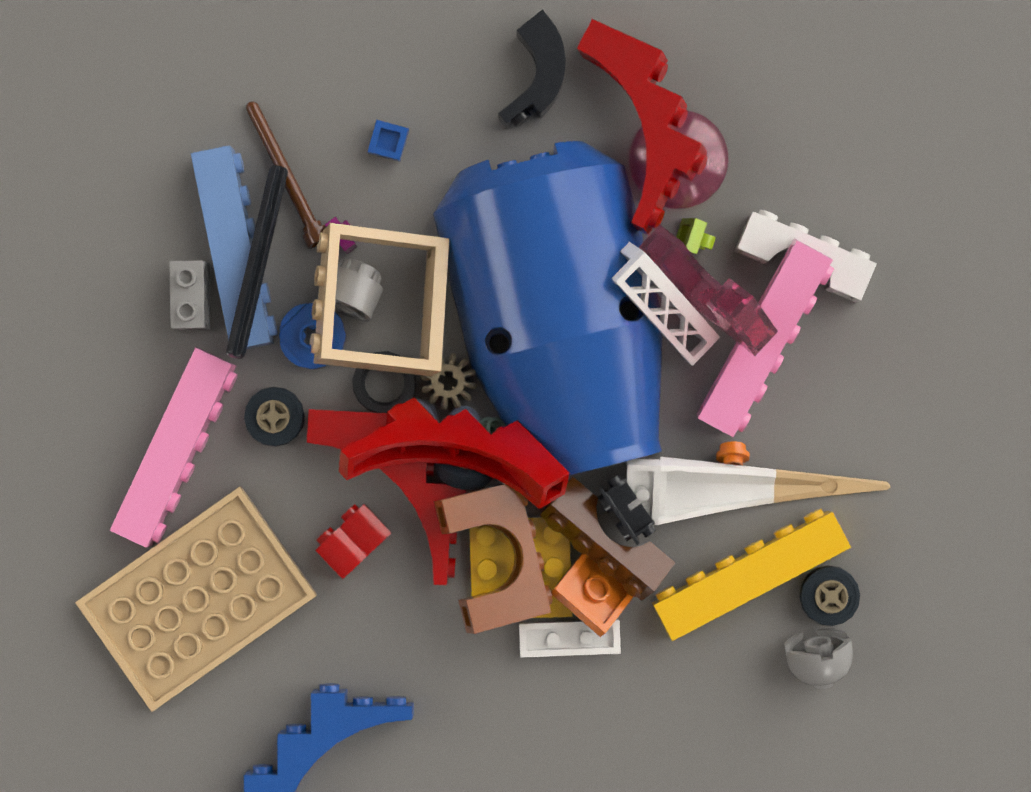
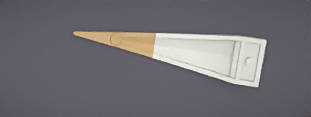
[626,457,891,525]

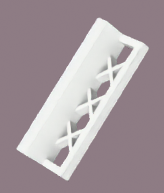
[611,242,720,366]

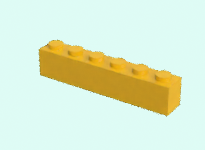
[652,508,851,641]

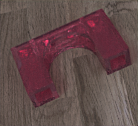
[639,225,778,356]

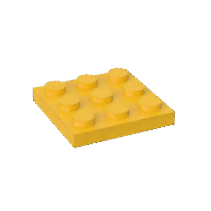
[469,517,572,618]

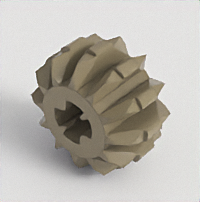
[420,353,477,410]

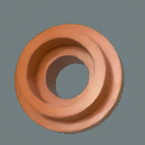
[716,441,750,466]

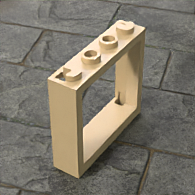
[309,223,449,376]

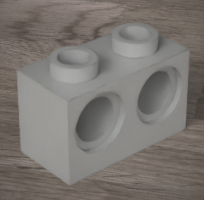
[170,260,210,331]

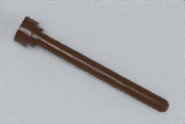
[246,101,326,249]

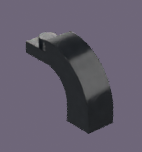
[498,9,566,129]

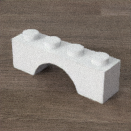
[734,209,877,303]

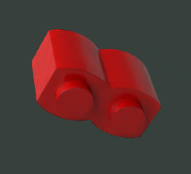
[315,504,392,579]

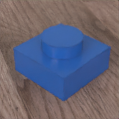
[368,119,409,162]

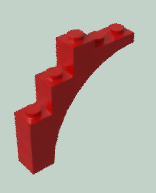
[577,19,708,236]
[339,398,570,509]
[307,409,468,586]

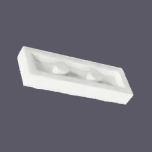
[519,619,621,658]

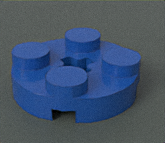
[279,303,347,370]

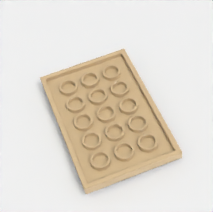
[75,486,317,712]

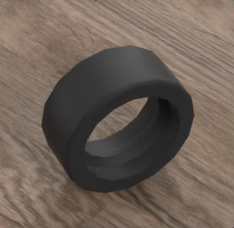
[352,351,417,413]

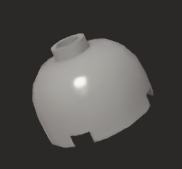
[784,628,853,689]

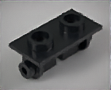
[597,474,656,545]

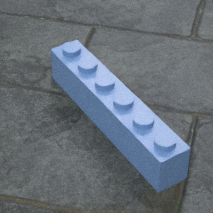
[191,145,278,349]

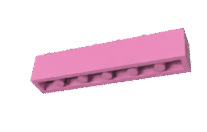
[697,238,834,437]
[110,348,238,547]

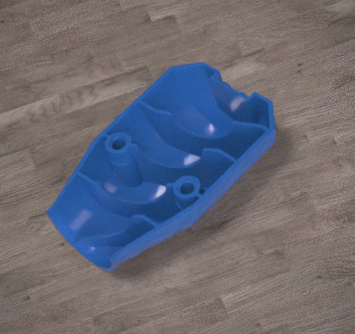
[433,141,663,475]

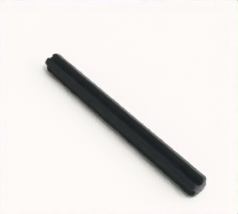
[226,165,288,359]

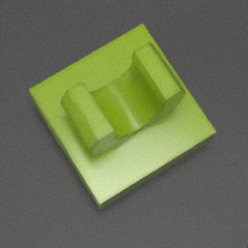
[672,218,716,254]

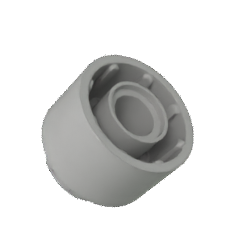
[317,258,383,321]

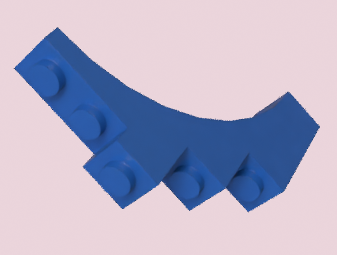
[244,683,414,792]

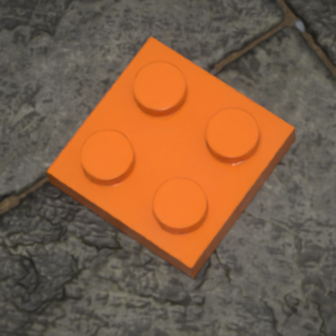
[551,553,633,637]

